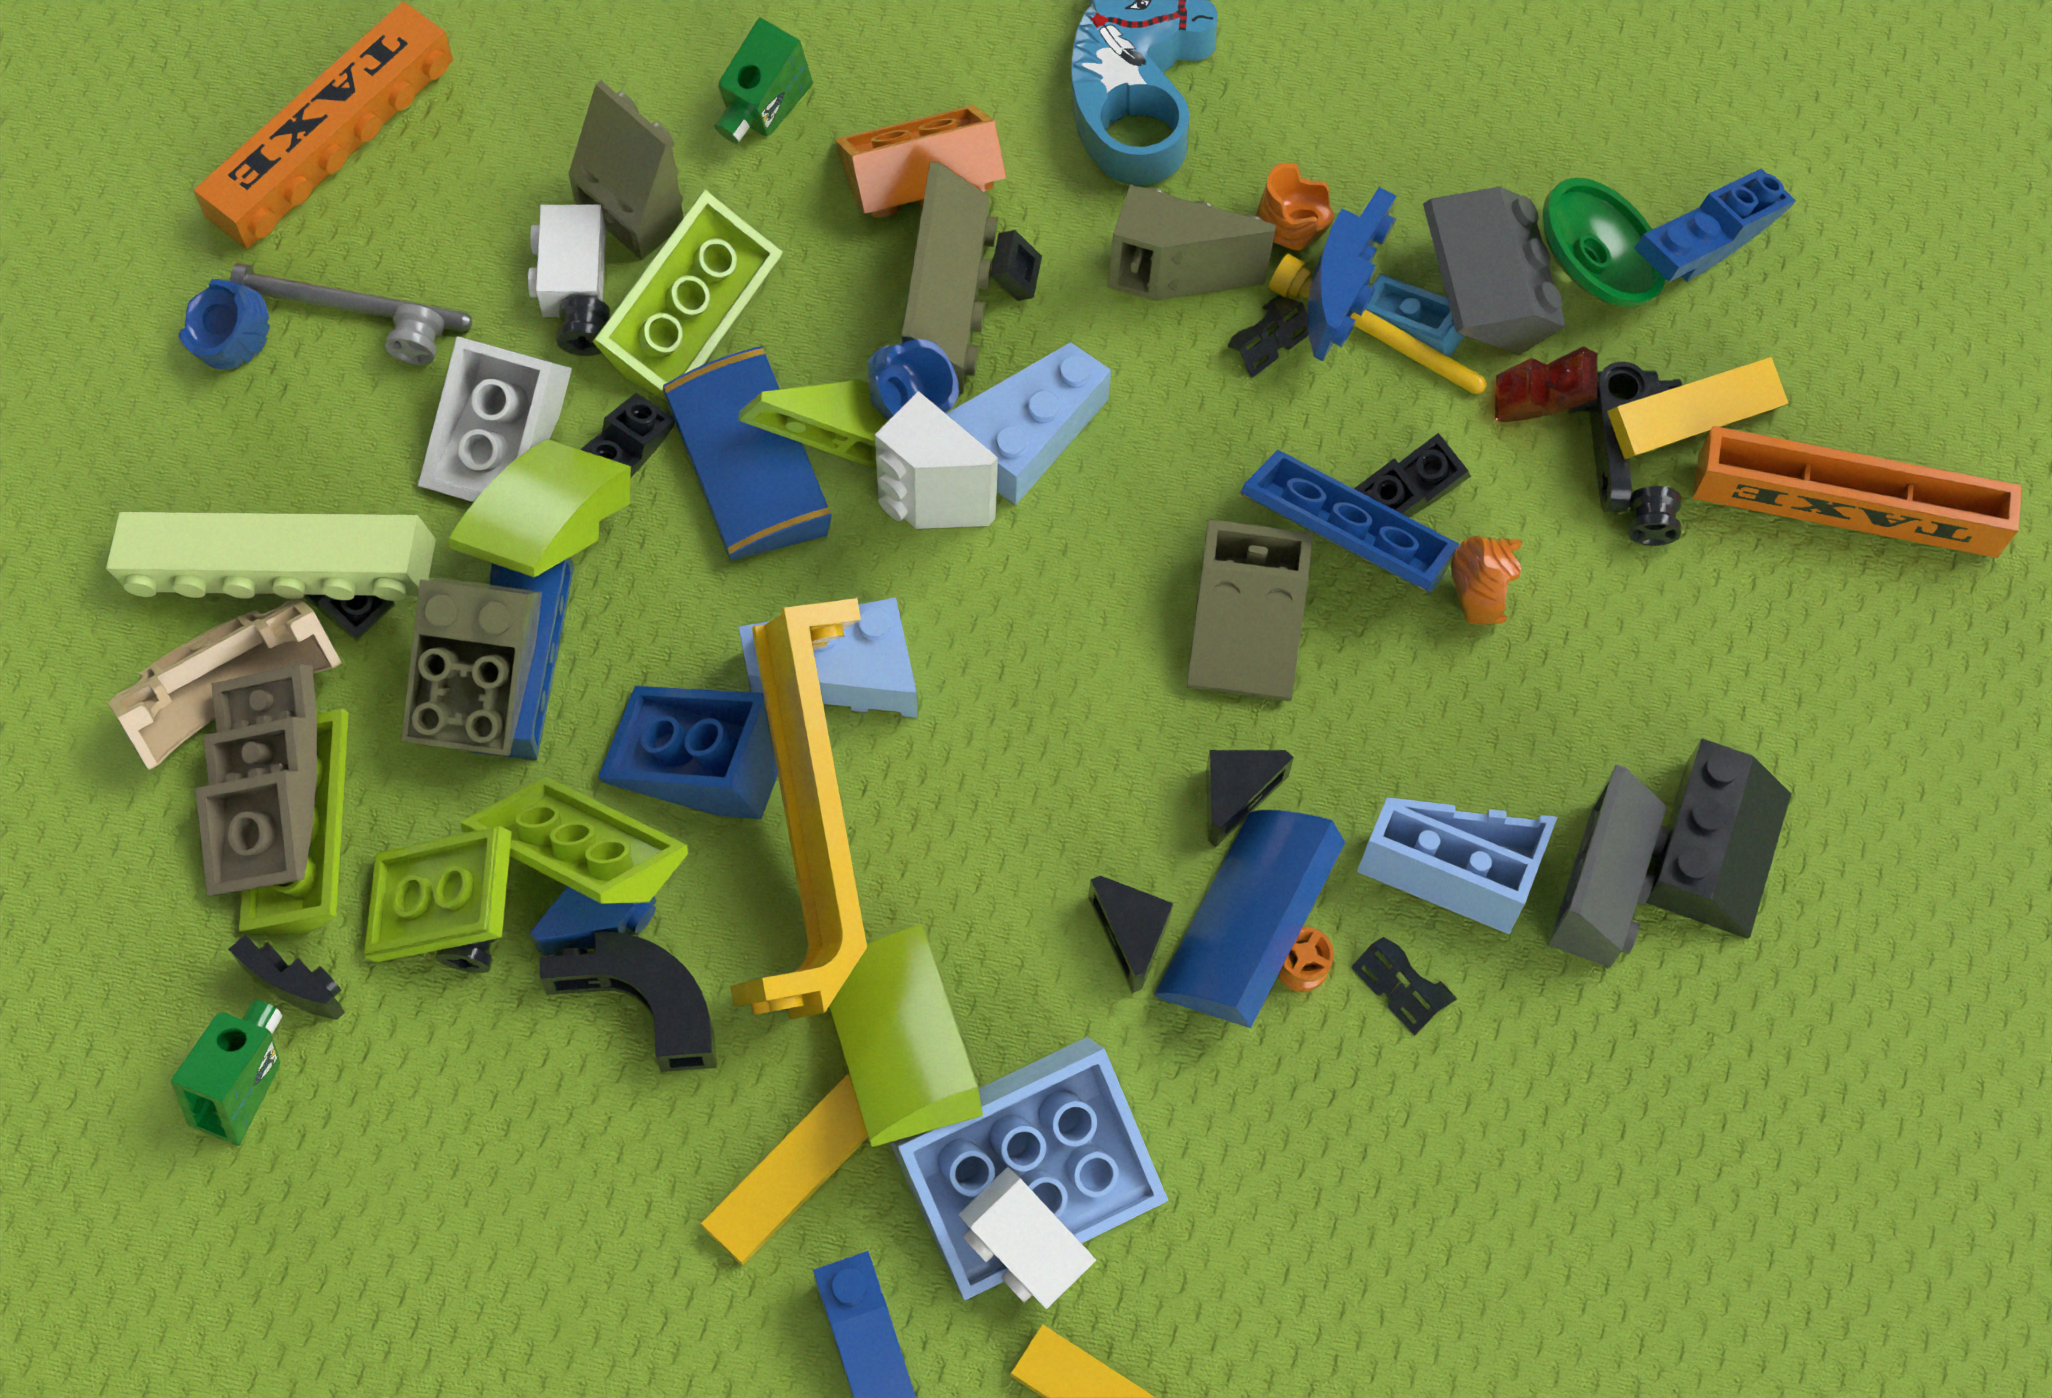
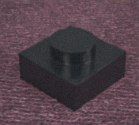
[990,230,1042,301]

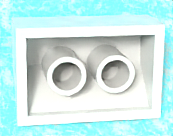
[875,391,998,529]

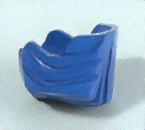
[178,279,270,370]
[867,339,960,420]

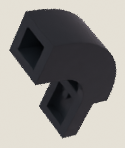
[540,932,717,1072]

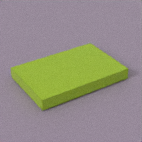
[364,826,512,962]

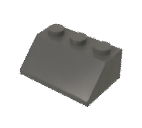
[1423,187,1566,355]
[1548,765,1670,968]

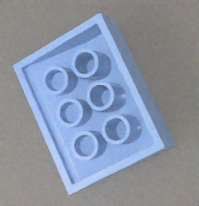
[889,1037,1168,1301]

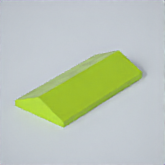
[592,190,783,401]
[239,709,349,935]
[460,777,688,904]

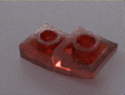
[1495,346,1598,423]

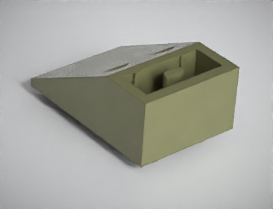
[568,80,684,260]
[1108,185,1276,300]
[1186,519,1313,701]
[401,577,542,756]

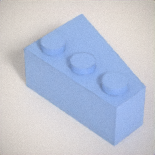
[946,342,1111,505]
[739,598,918,718]
[1357,798,1557,934]

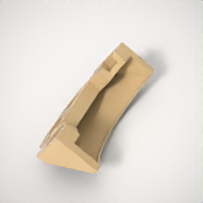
[108,599,342,770]

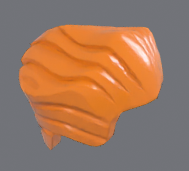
[1256,163,1334,250]
[1451,536,1522,625]

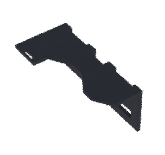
[1228,295,1309,378]
[1351,937,1457,1036]

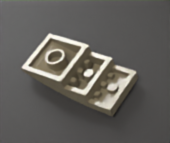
[195,664,317,896]

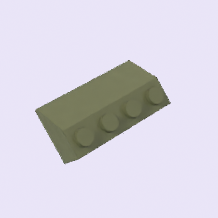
[902,162,998,394]

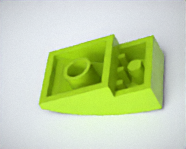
[449,439,631,577]

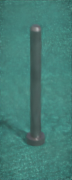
[230,263,472,332]

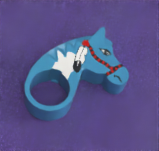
[1071,0,1217,185]

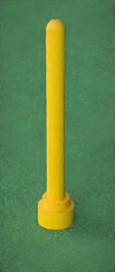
[1268,254,1487,394]

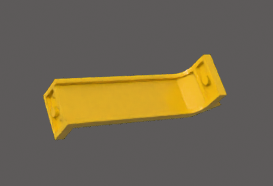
[730,598,867,1019]

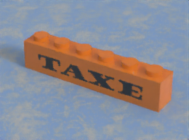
[193,1,453,249]
[1692,426,2022,558]

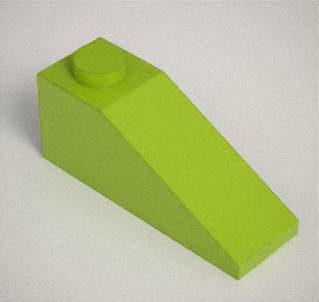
[738,380,889,469]

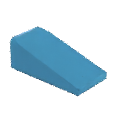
[1366,274,1465,357]

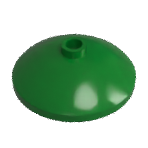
[1543,178,1666,307]

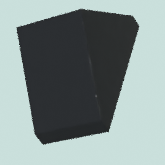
[1206,750,1294,847]
[1088,875,1173,993]

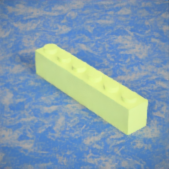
[106,512,436,601]

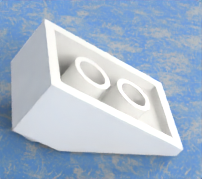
[418,336,572,502]

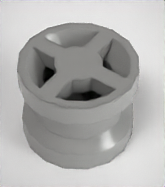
[384,304,445,365]

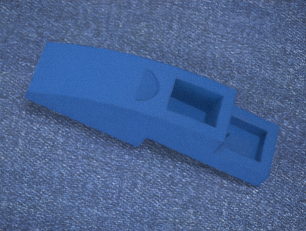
[1634,168,1796,282]
[1307,187,1396,361]

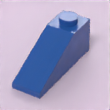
[813,1251,916,1398]

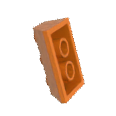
[835,105,1006,217]

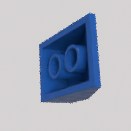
[598,686,778,819]

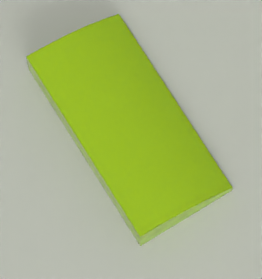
[829,924,983,1147]

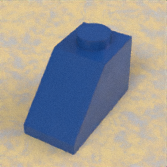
[530,886,656,956]

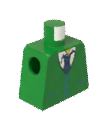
[714,17,813,144]
[171,1000,282,1146]

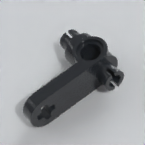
[1565,362,1682,512]

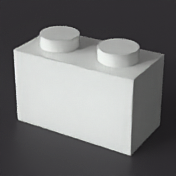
[528,205,606,317]
[958,1167,1096,1309]

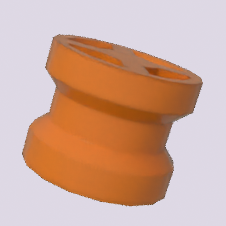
[1277,927,1334,992]

